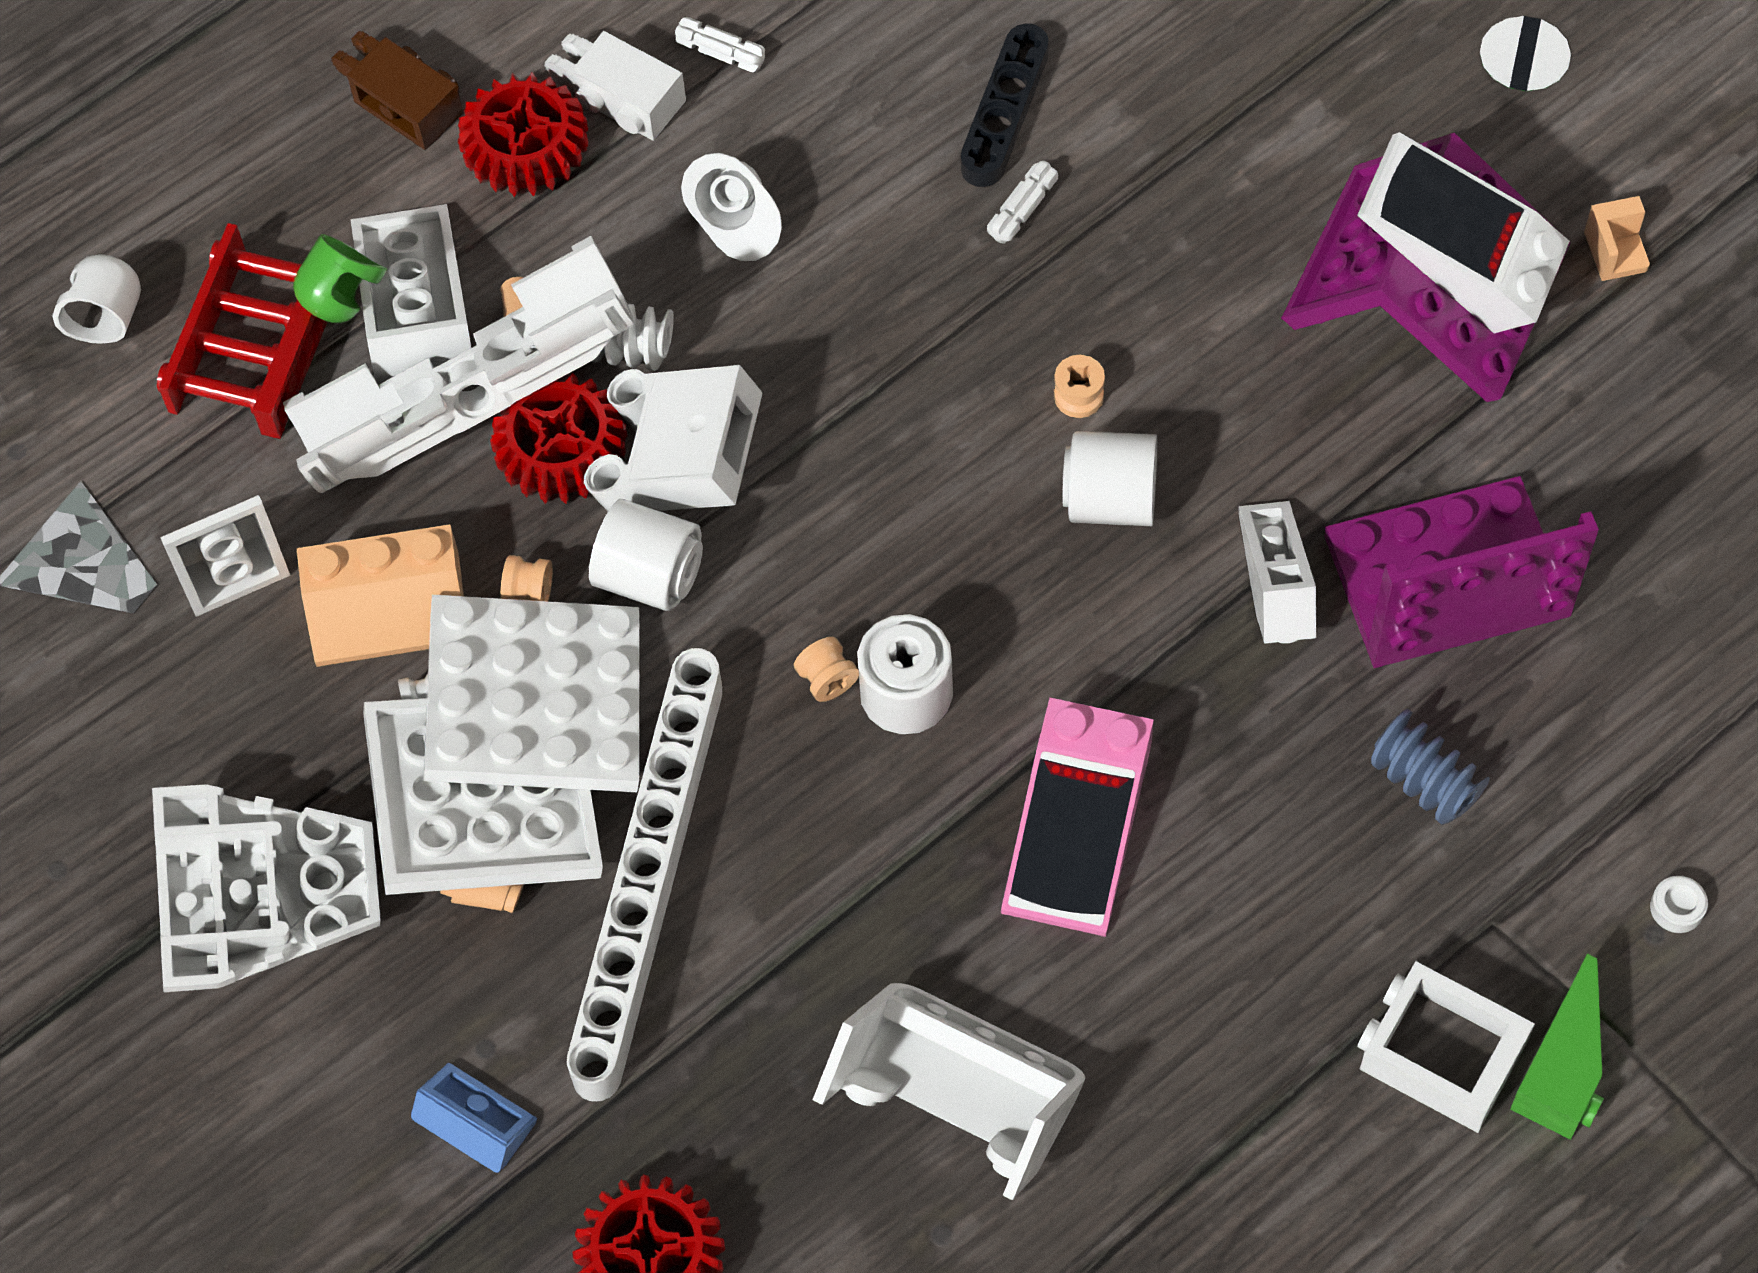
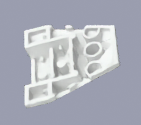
[152,784,380,992]

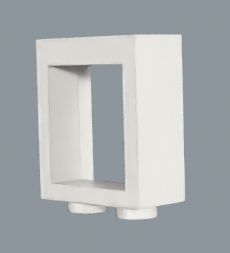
[1357,961,1535,1133]

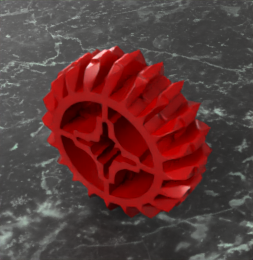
[458,72,588,198]
[490,372,628,504]
[572,1174,726,1273]

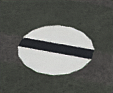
[1480,16,1571,91]

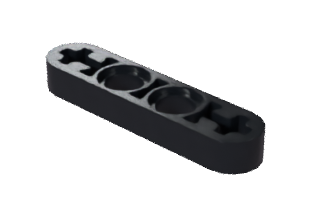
[961,23,1049,187]

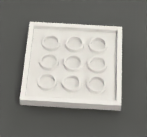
[423,595,639,792]
[363,698,603,895]

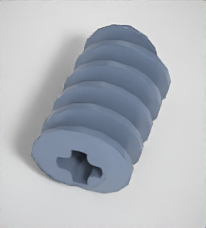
[1371,708,1490,825]

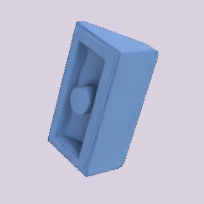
[411,1062,537,1173]

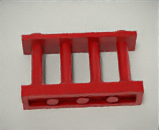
[157,223,327,439]

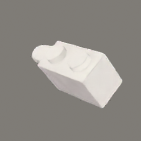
[544,31,686,141]

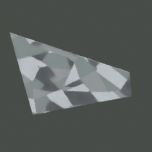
[0,481,157,614]

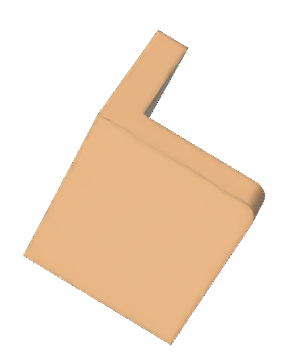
[1584,196,1650,281]

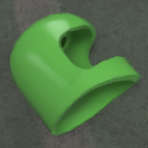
[293,234,388,323]

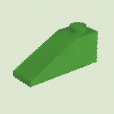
[1510,954,1604,1140]

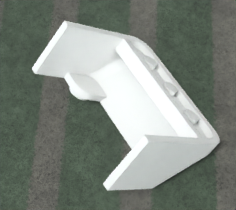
[813,983,1085,1200]

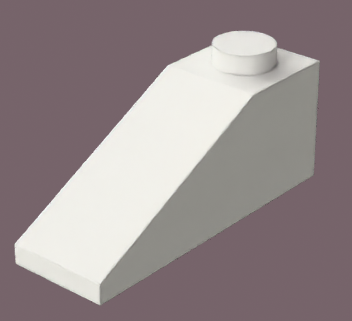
[1239,501,1316,644]

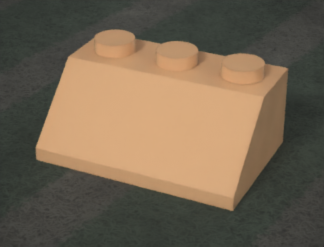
[297,524,464,667]

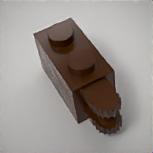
[331,31,463,151]

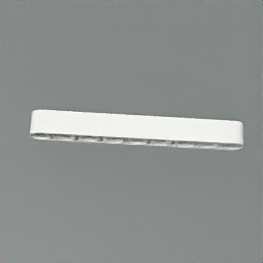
[567,648,722,1101]

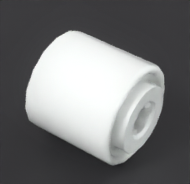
[1063,431,1157,526]
[589,499,703,611]
[857,614,953,734]

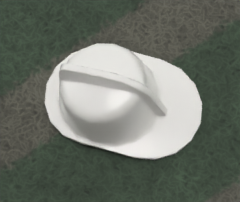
[681,153,782,261]

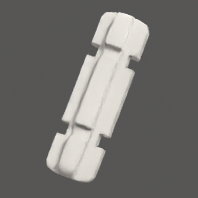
[675,17,765,73]
[987,160,1058,244]

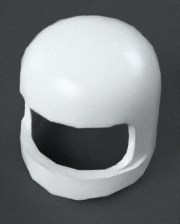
[52,254,141,344]

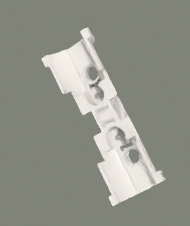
[283,236,635,493]

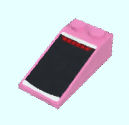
[1001,698,1154,937]

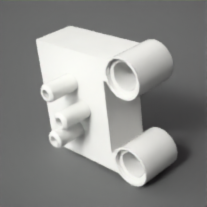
[584,365,763,512]

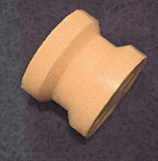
[1054,355,1105,418]
[500,555,553,602]
[794,637,859,702]

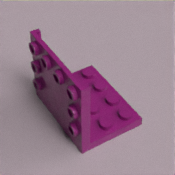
[1281,133,1571,402]
[1324,476,1599,668]

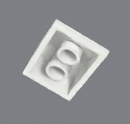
[160,495,291,617]

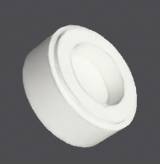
[1650,876,1708,933]

